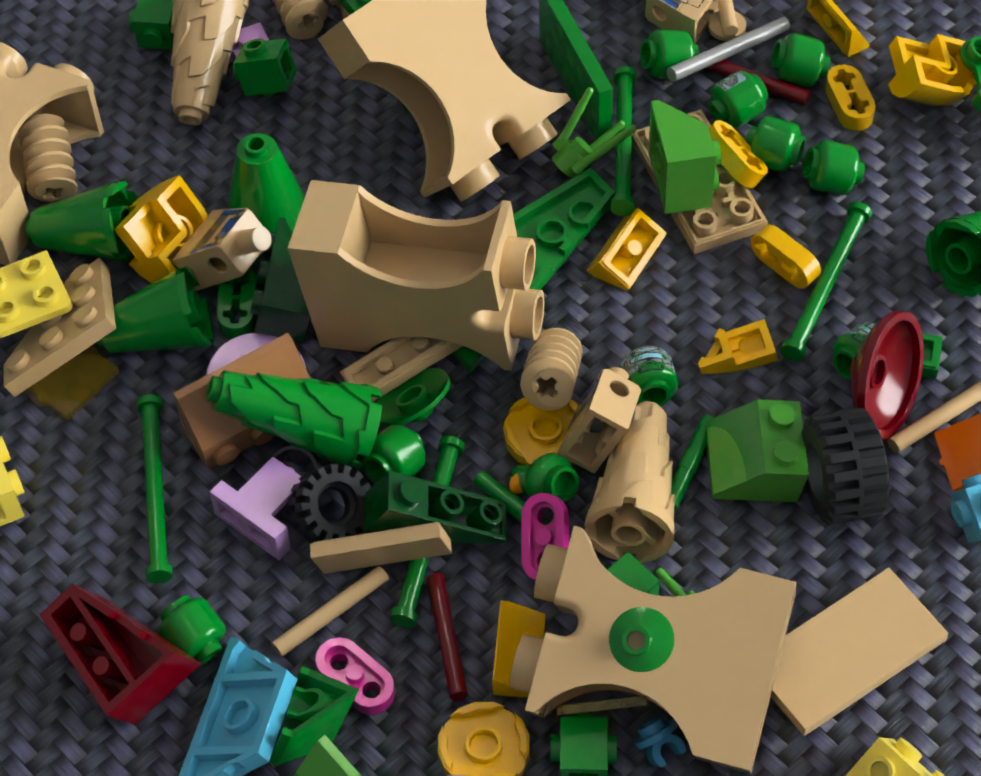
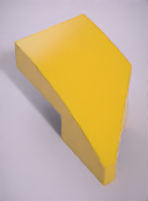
[698,319,779,374]

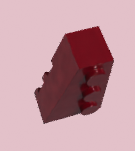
[39,584,202,725]

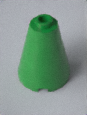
[227,133,305,233]
[25,181,138,262]
[925,210,981,297]
[97,266,213,353]

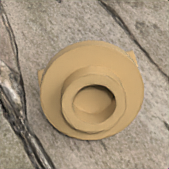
[708,0,746,41]

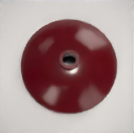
[850,310,924,439]

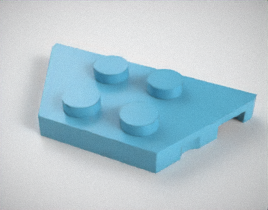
[179,637,297,776]

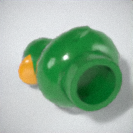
[509,452,579,501]

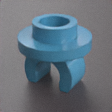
[634,716,686,768]

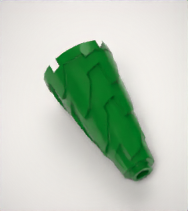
[206,370,382,471]

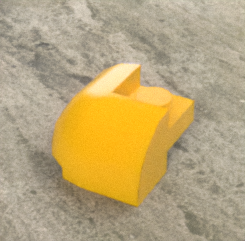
[888,34,976,106]
[114,175,208,283]

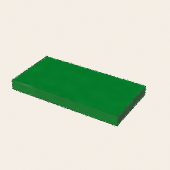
[539,0,613,140]

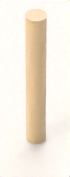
[888,381,981,453]
[271,566,389,657]

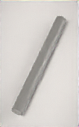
[666,17,790,82]

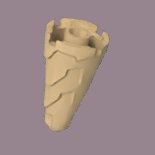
[171,0,249,126]
[584,401,675,563]

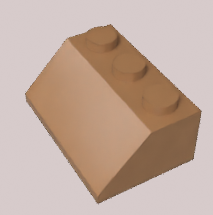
[173,333,310,470]

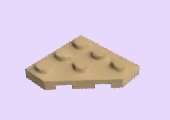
[3,257,116,397]

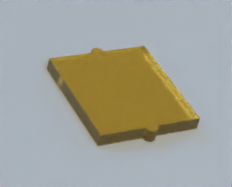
[26,347,119,420]
[556,696,647,716]

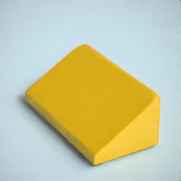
[806,0,870,57]
[587,207,667,291]
[492,600,546,698]

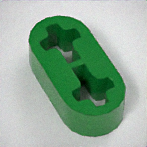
[217,269,258,340]

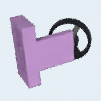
[210,445,322,561]

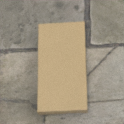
[632,109,768,254]
[770,568,949,736]

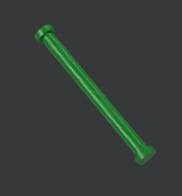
[611,66,636,216]
[780,202,872,362]
[137,394,173,584]
[389,436,465,628]

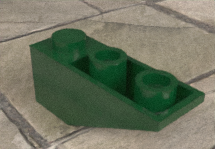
[250,217,310,343]
[364,470,506,543]

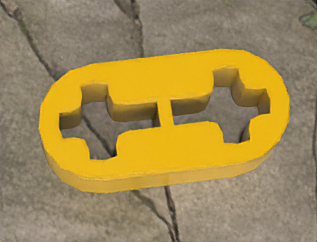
[825,64,876,131]
[709,120,768,188]
[750,224,821,289]

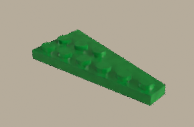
[452,167,615,373]

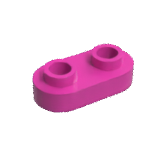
[521,493,569,580]
[315,637,395,715]

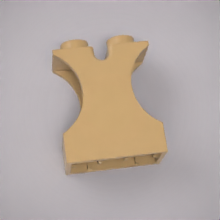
[318,0,571,202]
[0,42,104,266]
[288,180,544,371]
[510,526,796,774]

